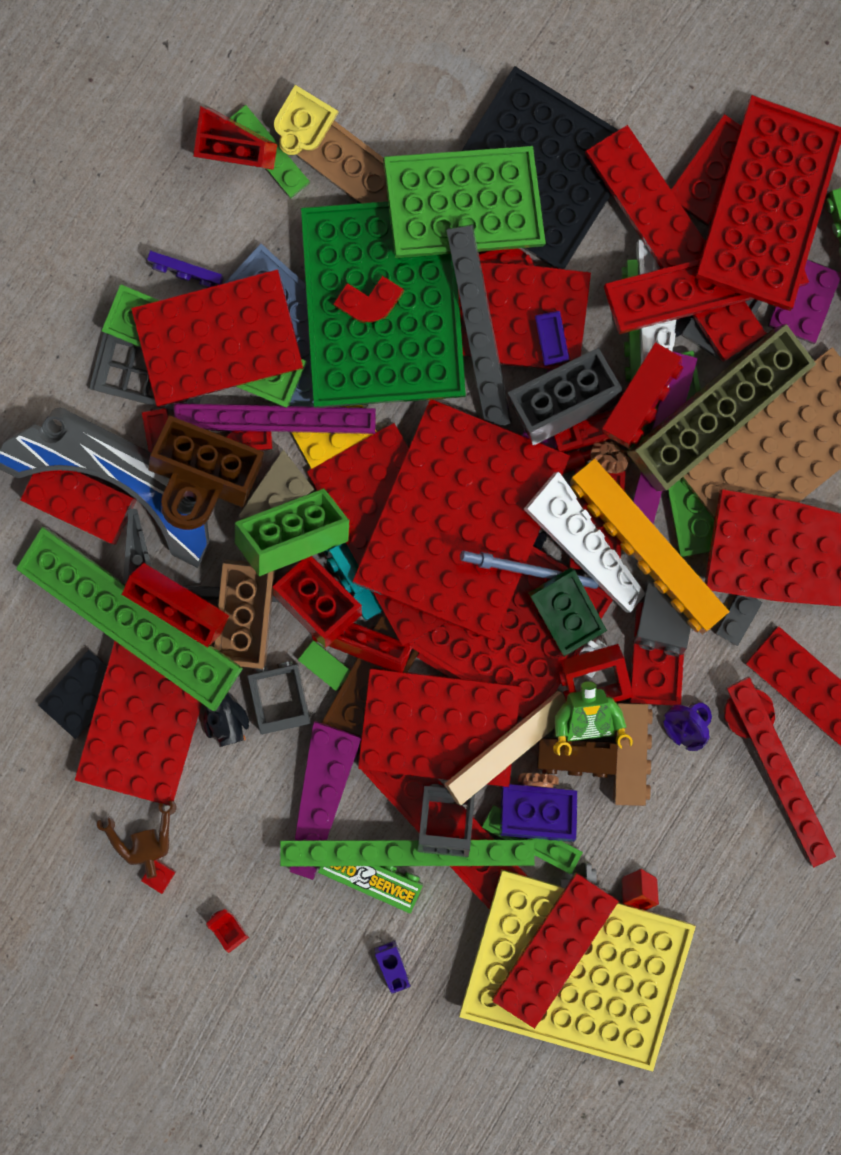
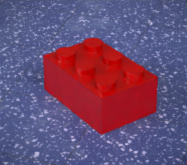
[272,556,362,648]

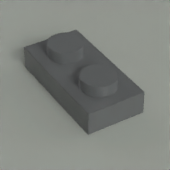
[715,595,763,646]

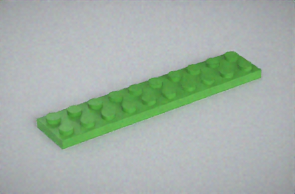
[16,527,243,711]

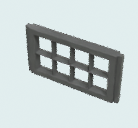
[89,332,201,411]

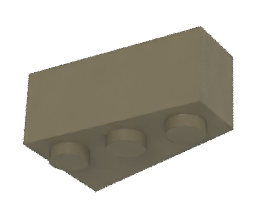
[239,449,315,519]

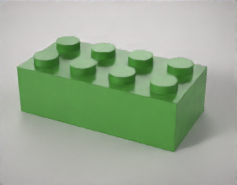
[235,489,349,576]

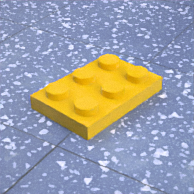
[292,405,377,469]

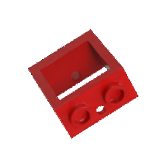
[558,644,633,702]

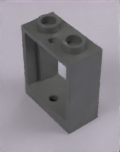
[248,661,311,735]
[418,784,475,857]

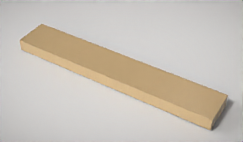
[445,691,566,805]

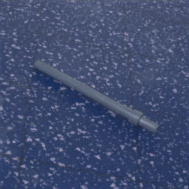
[460,551,599,589]

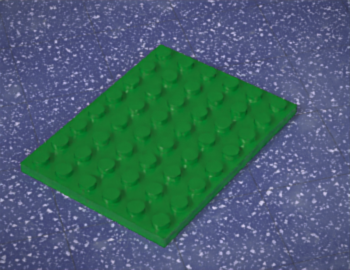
[301,201,466,408]

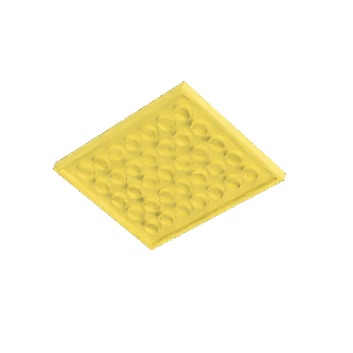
[459,869,696,1071]

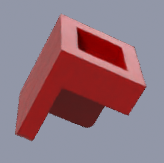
[622,869,659,910]

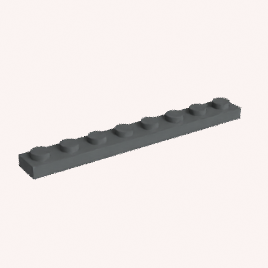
[447,224,512,426]

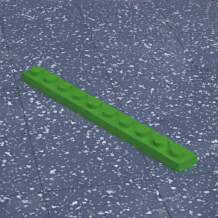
[280,840,535,866]

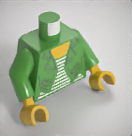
[553,681,633,756]

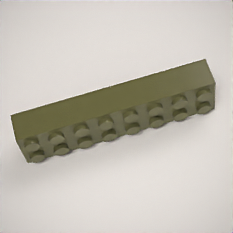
[627,324,816,491]

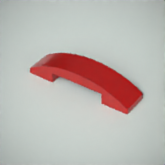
[554,410,656,452]

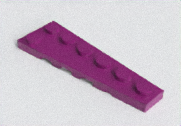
[290,721,362,880]

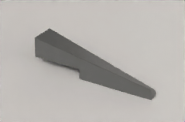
[123,508,151,584]

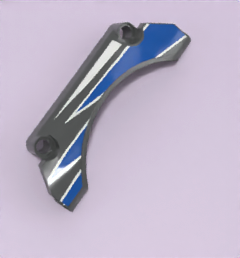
[0,407,210,568]

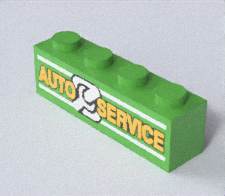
[318,866,423,914]

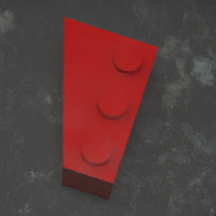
[193,106,277,170]

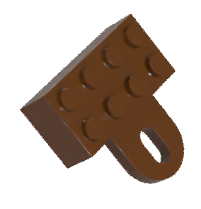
[148,415,264,530]

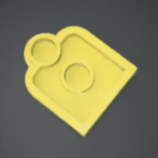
[274,85,339,155]

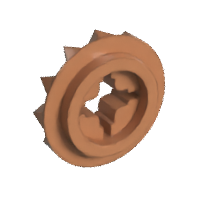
[590,440,630,473]
[518,773,559,788]

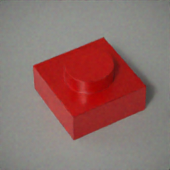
[141,860,176,894]

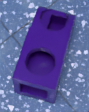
[374,940,411,994]

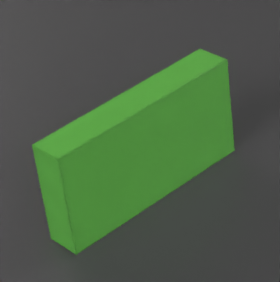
[298,640,351,691]

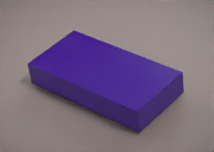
[535,311,570,366]

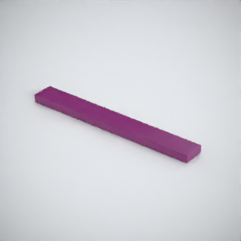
[633,352,697,524]
[174,404,376,434]

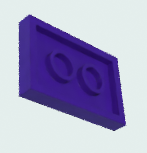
[500,784,577,842]

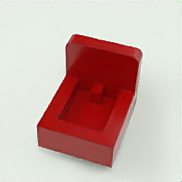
[206,909,249,953]

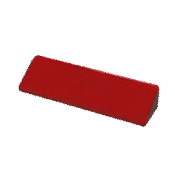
[312,623,412,673]

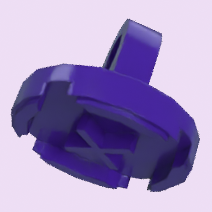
[663,703,712,751]

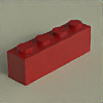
[602,342,684,449]
[121,563,230,648]

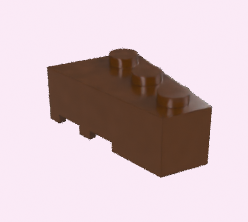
[537,737,618,777]

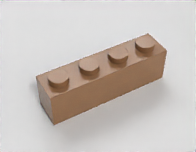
[613,703,653,806]

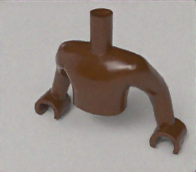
[97,800,177,878]

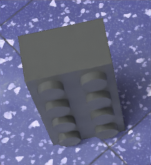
[508,348,623,446]

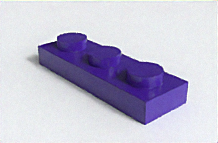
[147,251,224,288]

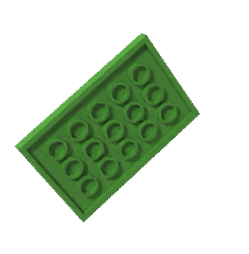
[383,146,546,258]

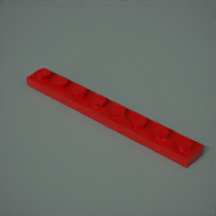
[726,677,836,868]

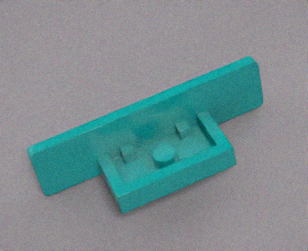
[323,543,383,620]

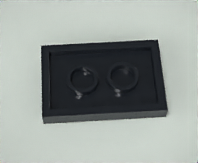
[38,650,107,739]

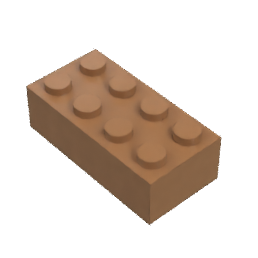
[214,559,275,669]

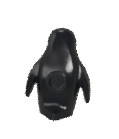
[203,691,249,747]

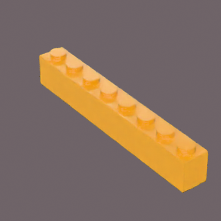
[569,459,730,635]

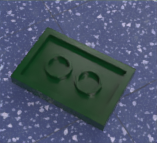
[528,567,607,656]

